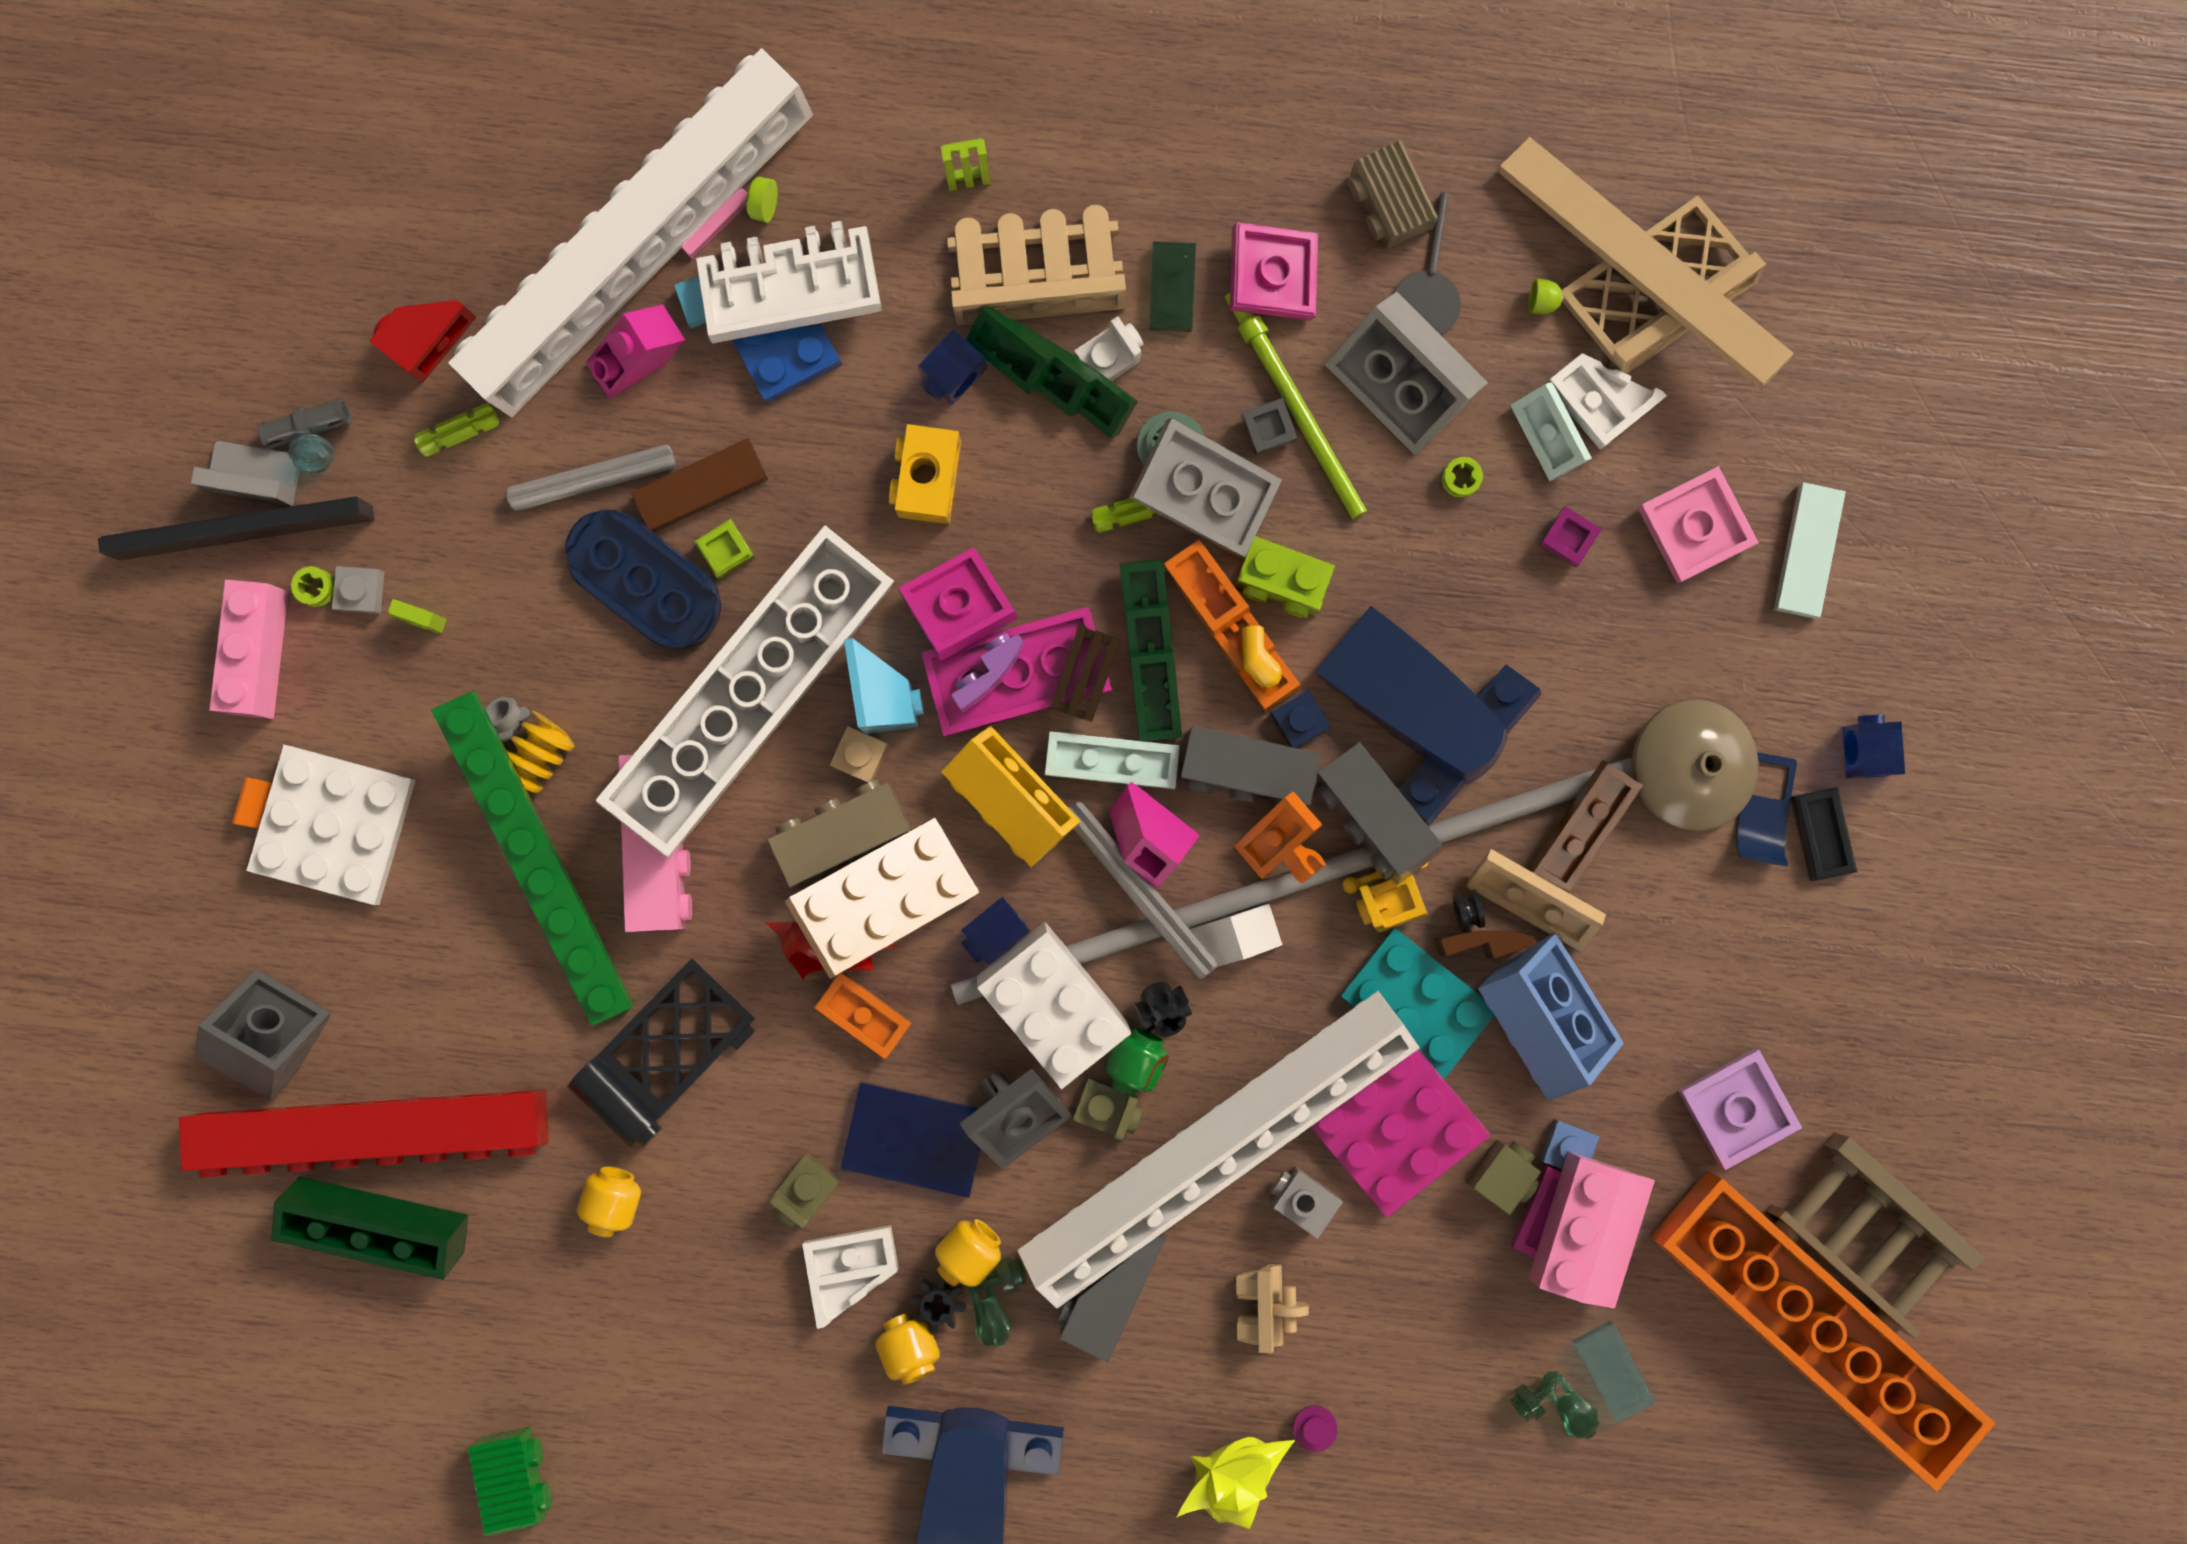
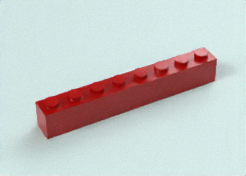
[179,1089,549,1178]

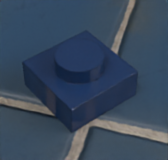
[1270,690,1331,748]

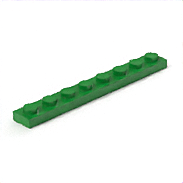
[431,690,634,1026]

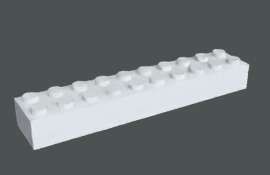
[448,48,813,417]

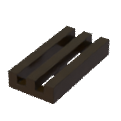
[1051,625,1121,723]

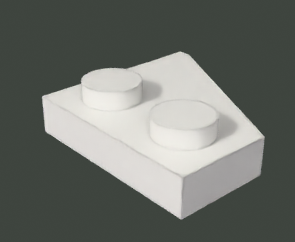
[1547,353,1667,450]
[802,1225,899,1329]

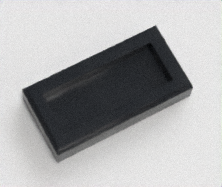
[1791,787,1858,881]

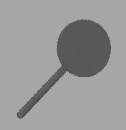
[1394,192,1461,335]

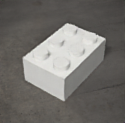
[977,922,1131,1089]

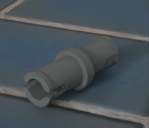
[257,397,352,450]

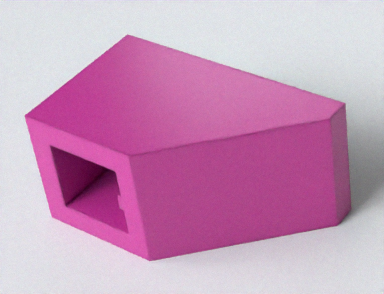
[586,304,685,398]
[1109,781,1200,889]

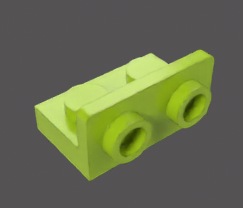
[1235,536,1335,619]

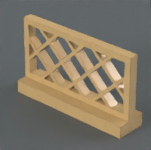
[1562,195,1766,374]

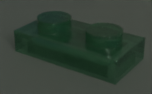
[1149,241,1196,332]

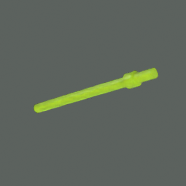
[1225,292,1367,520]

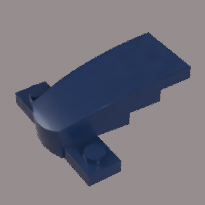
[1315,606,1541,826]
[882,1406,1064,1544]

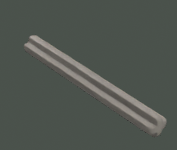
[1069,802,1217,979]

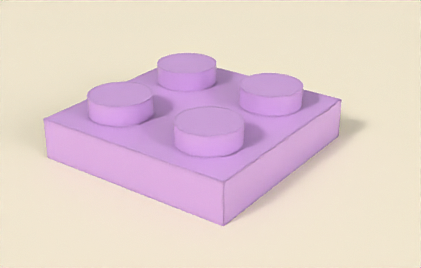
[1677,1049,1802,1170]

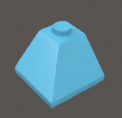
[844,638,924,735]

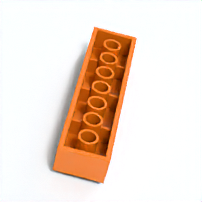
[1649,1172,1996,1492]

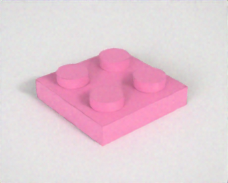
[1638,466,1759,584]

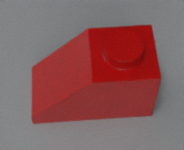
[369,300,476,383]

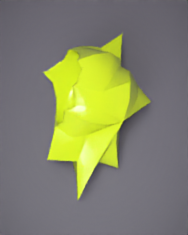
[1177,1437,1295,1529]

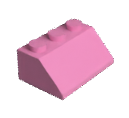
[1528,1151,1655,1308]

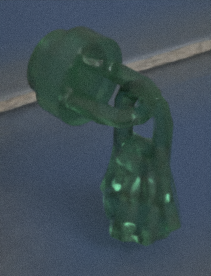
[968,1257,1026,1348]
[1510,1371,1599,1439]

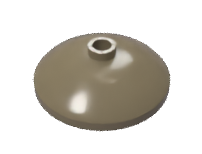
[1632,700,1759,831]

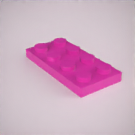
[921,607,1112,737]

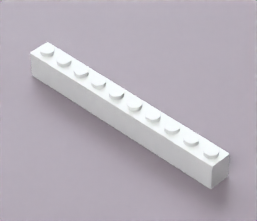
[1017,991,1420,1308]

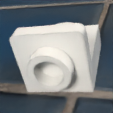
[1074,316,1144,381]

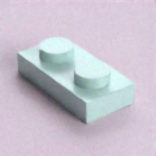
[1510,382,1592,481]

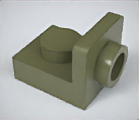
[1073,1077,1143,1141]
[768,1153,841,1228]

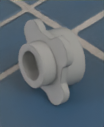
[485,697,530,742]

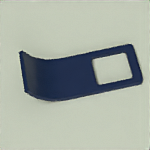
[1736,752,1797,867]

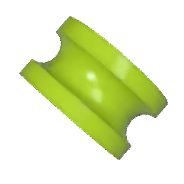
[1441,457,1483,498]
[291,566,335,608]

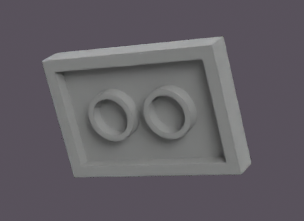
[1129,418,1282,557]

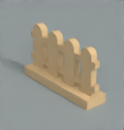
[947,205,1126,326]

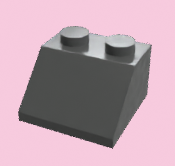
[194,969,331,1101]

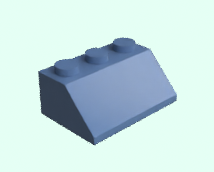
[1478,933,1624,1100]

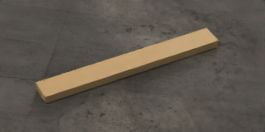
[1499,137,1794,390]

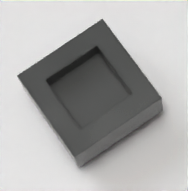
[1241,398,1297,456]

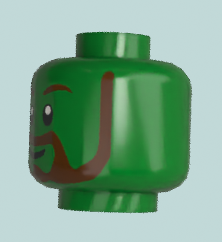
[1104,1027,1169,1097]

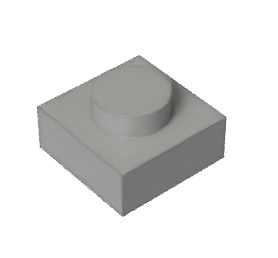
[332,566,385,614]

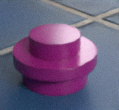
[1293,1405,1337,1452]

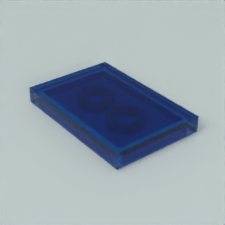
[841,1081,981,1198]

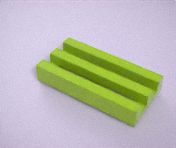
[941,138,991,191]

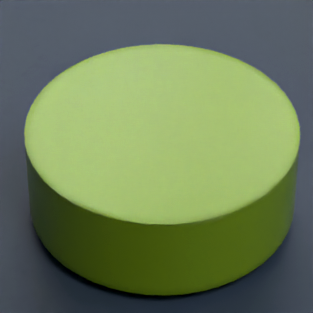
[747,176,778,223]

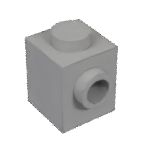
[1270,1166,1343,1239]

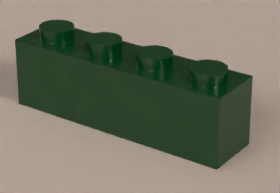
[271,1176,469,1280]

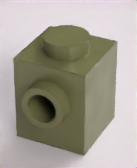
[1466,1140,1541,1215]

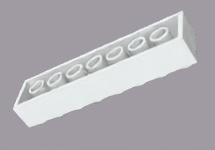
[596,525,894,859]

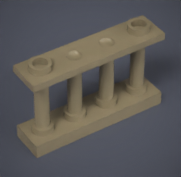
[1766,1132,1985,1339]

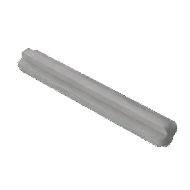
[506,445,676,511]

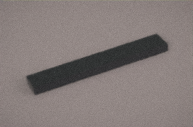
[98,496,375,560]

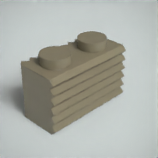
[1348,141,1438,249]

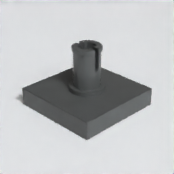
[960,1069,1072,1169]

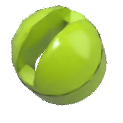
[1528,278,1563,315]

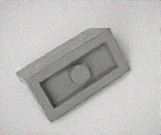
[191,441,302,506]

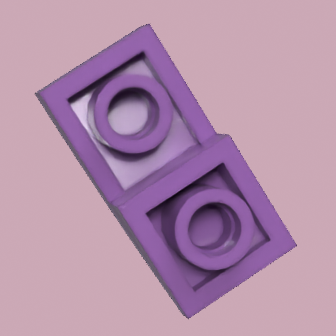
[951,633,1024,713]

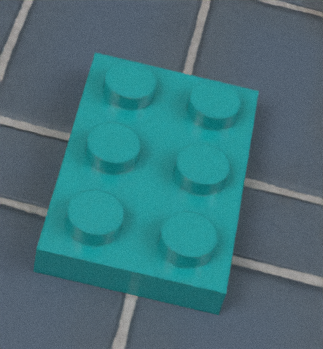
[1339,928,1494,1079]

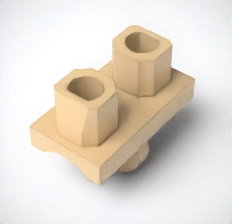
[1236,1264,1309,1353]

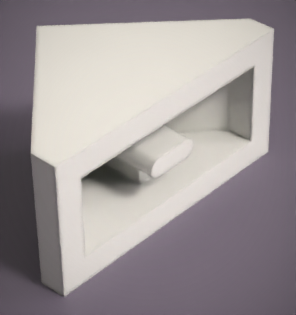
[1189,904,1282,967]

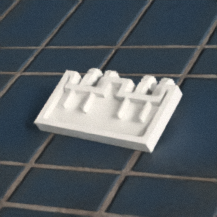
[696,221,882,343]

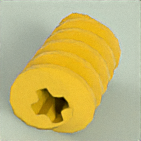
[507,710,575,803]

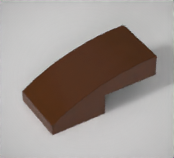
[1434,930,1536,959]

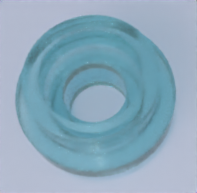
[288,434,334,474]

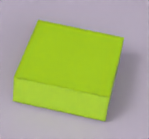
[694,519,755,580]
[387,599,447,634]

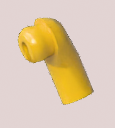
[1242,626,1282,688]

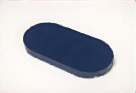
[565,510,721,648]

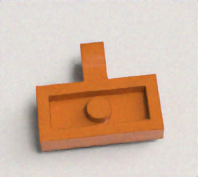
[1233,791,1326,884]

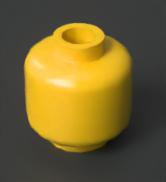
[577,1167,641,1237]
[935,1219,1001,1287]
[875,1313,940,1385]

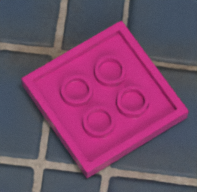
[1311,1049,1490,1218]

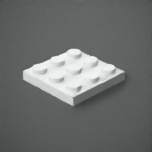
[246,745,416,905]

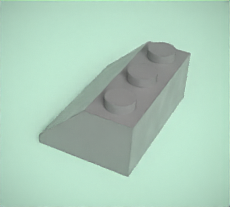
[1325,292,1488,456]

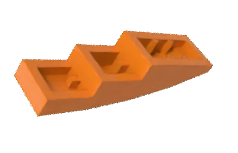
[1164,540,1301,713]

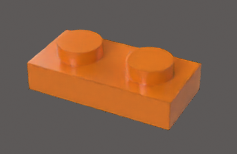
[814,972,912,1060]

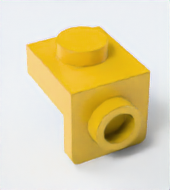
[1356,874,1428,933]

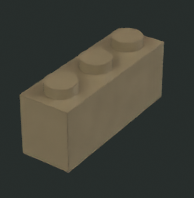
[767,780,912,888]

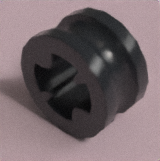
[1452,889,1485,932]

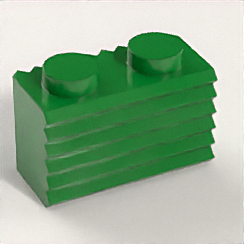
[468,1427,552,1537]

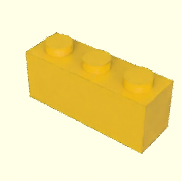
[941,726,1081,867]

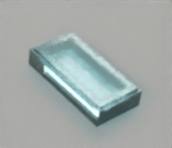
[1572,1320,1656,1424]

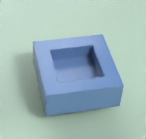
[1540,1119,1600,1169]

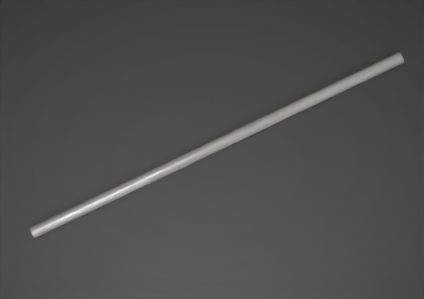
[951,757,1633,1005]

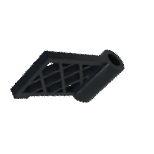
[567,958,756,1148]

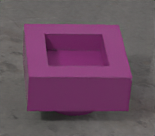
[1539,506,1602,568]

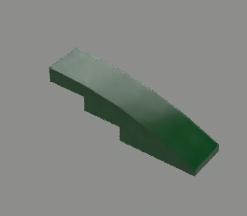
[964,306,1138,439]
[1119,558,1182,742]

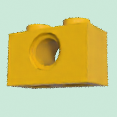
[889,424,961,525]

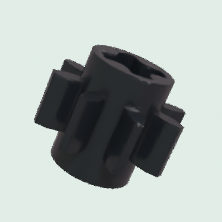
[1134,982,1192,1037]
[910,1276,967,1333]

